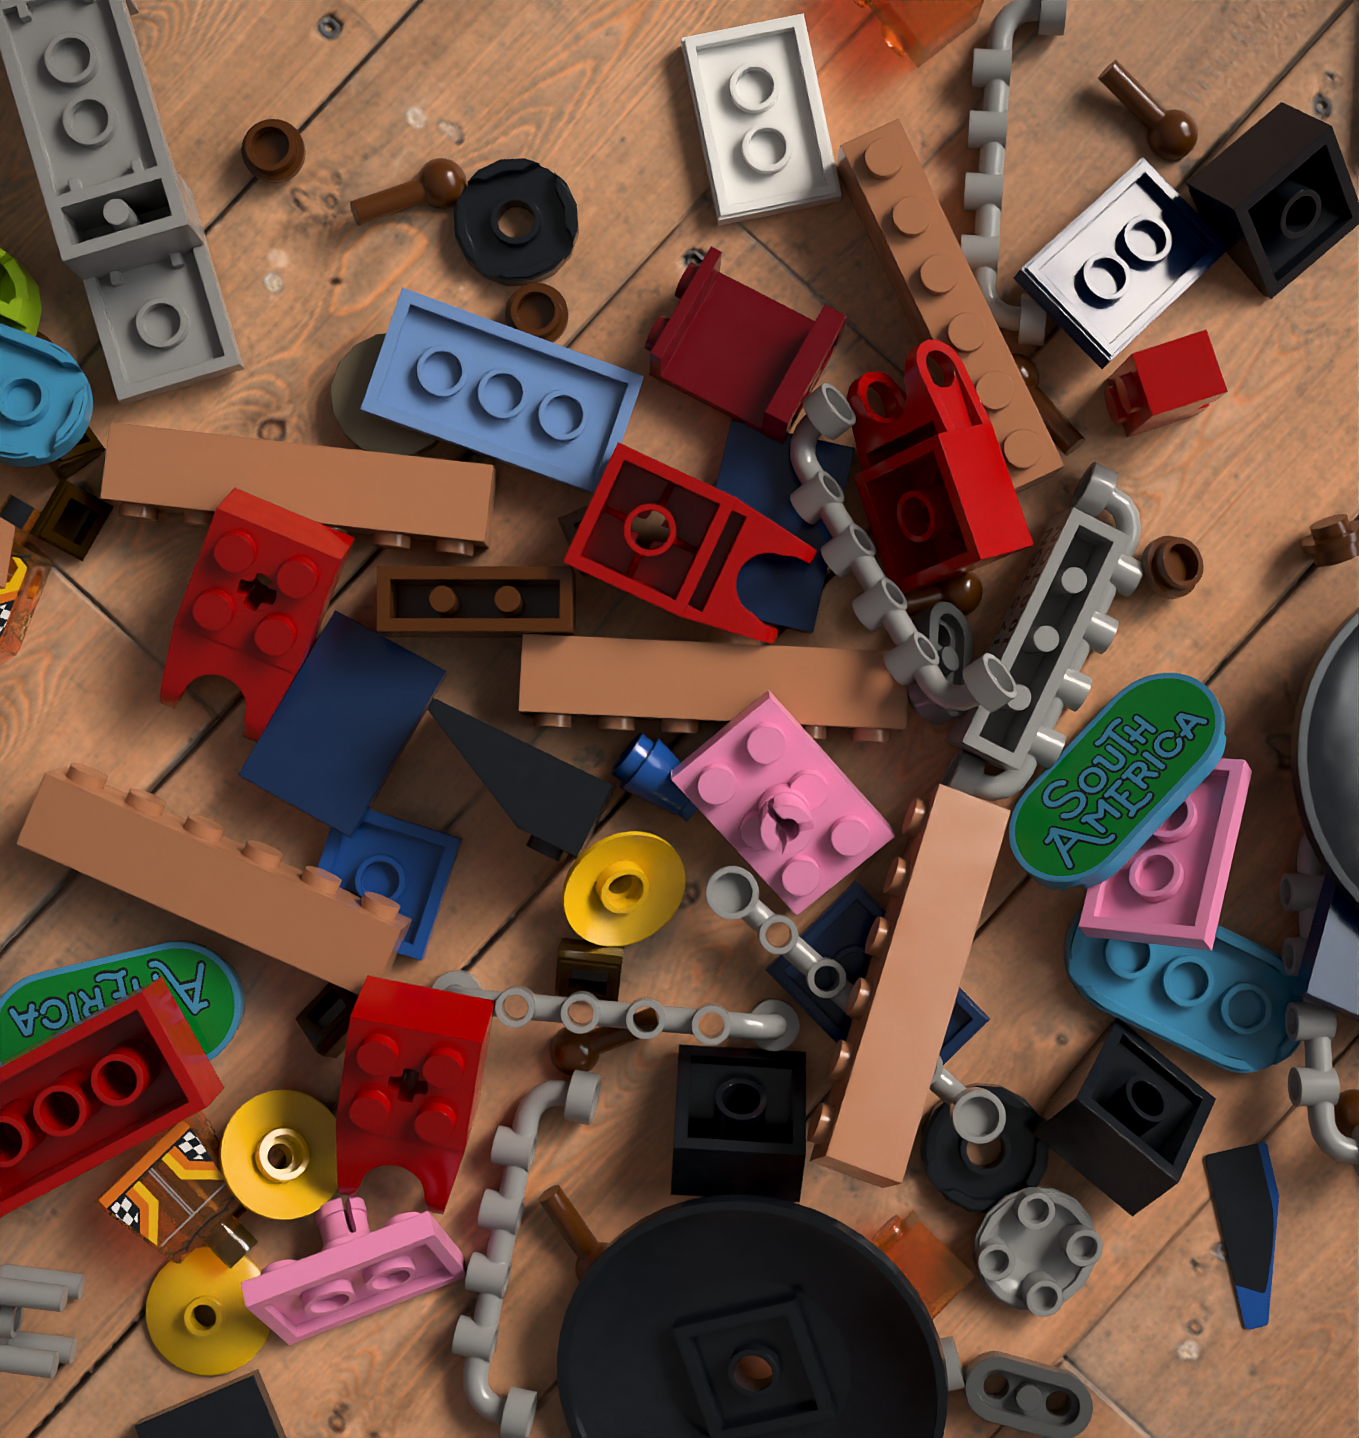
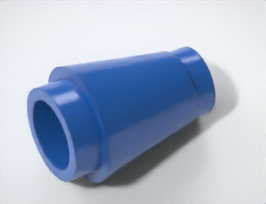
[611,733,698,821]

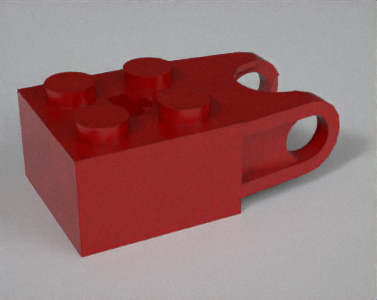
[847,339,1034,593]
[563,442,817,644]
[159,487,355,743]
[335,975,495,1215]

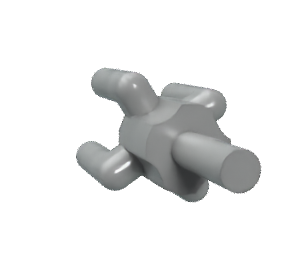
[0,1264,86,1379]

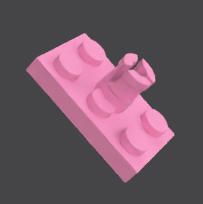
[671,690,895,915]
[1078,758,1252,951]
[241,1196,467,1346]

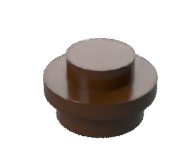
[241,119,306,184]
[505,283,569,343]
[1301,514,1359,567]
[1142,536,1204,599]

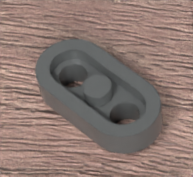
[908,602,973,725]
[963,1351,1093,1438]

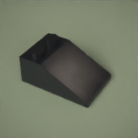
[427,698,616,862]

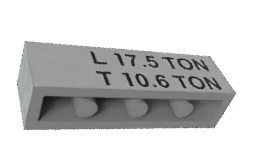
[944,507,1130,771]

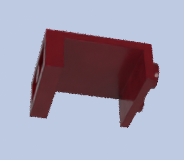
[645,246,847,444]

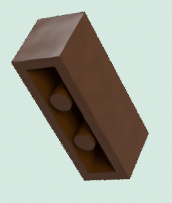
[377,566,576,638]

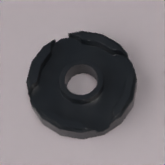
[454,158,579,287]
[920,1083,1049,1213]

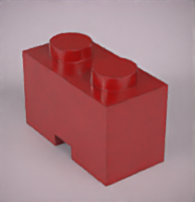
[1104,329,1228,438]

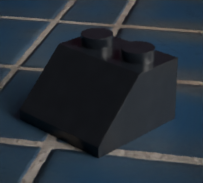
[1186,102,1359,299]
[1032,1018,1216,1217]
[670,1044,806,1203]

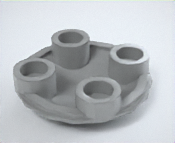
[973,1187,1103,1317]

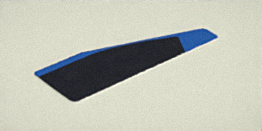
[1205,1142,1279,1329]

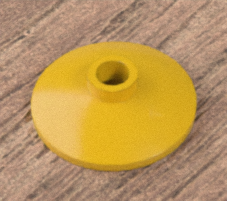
[562,831,686,947]
[219,1090,338,1220]
[146,1245,271,1376]

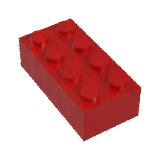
[0,976,224,1218]

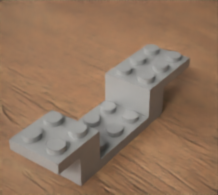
[0,0,245,405]

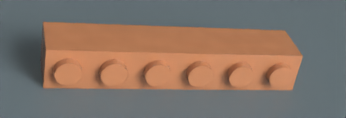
[836,118,1064,494]
[100,422,498,557]
[519,634,908,743]
[16,763,412,995]
[807,783,1011,1188]

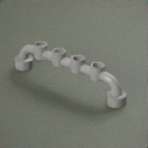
[961,0,1067,346]
[790,383,1018,712]
[941,462,1143,801]
[1279,833,1359,1176]
[705,866,1006,1144]
[432,970,800,1051]
[452,1069,601,1438]

